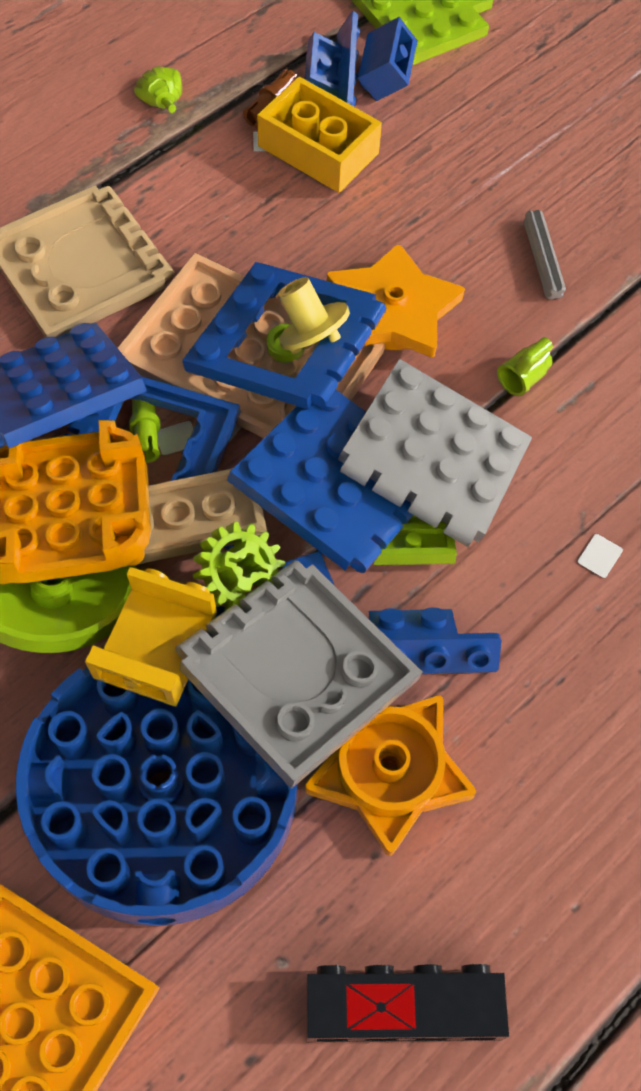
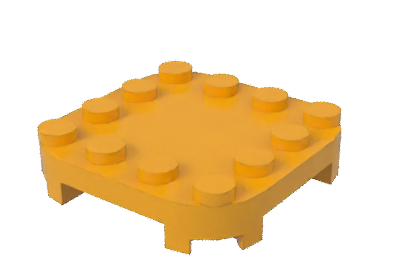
[0,420,151,584]

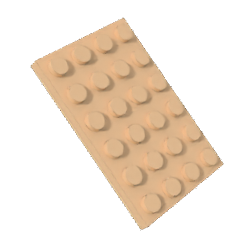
[118,253,385,438]

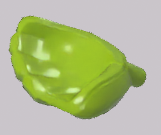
[134,66,182,113]

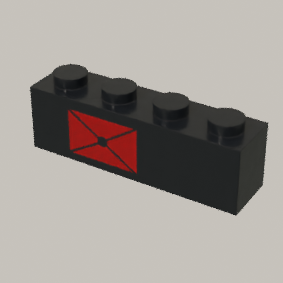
[307,964,509,1043]

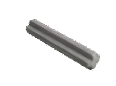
[524,210,566,300]

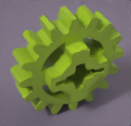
[193,522,286,613]

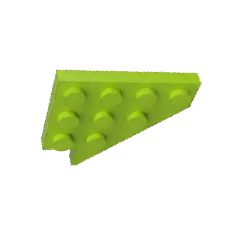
[351,0,493,65]

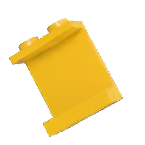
[85,567,217,707]

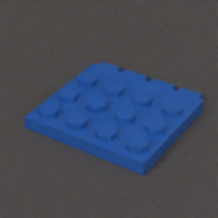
[0,322,147,448]
[227,390,413,573]

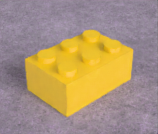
[257,76,382,193]

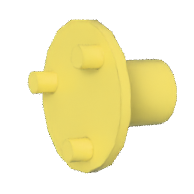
[278,277,350,354]

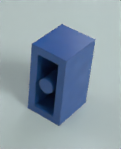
[358,17,417,101]

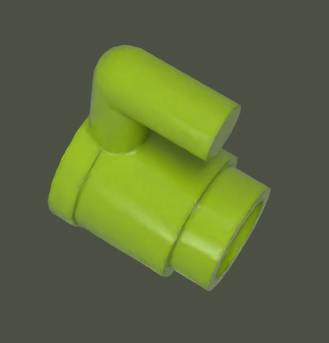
[497,337,553,396]

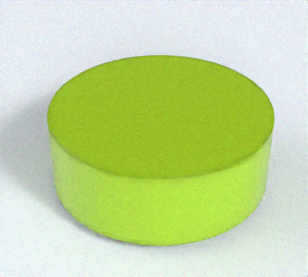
[267,324,305,363]

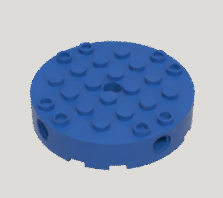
[16,667,297,926]

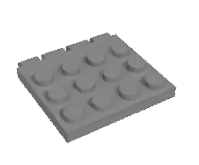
[338,359,532,547]
[175,560,423,789]

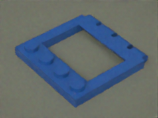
[182,262,387,410]
[64,376,241,481]

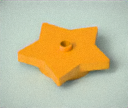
[326,245,465,357]
[305,695,477,856]

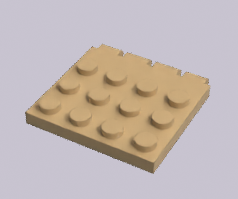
[0,185,175,338]

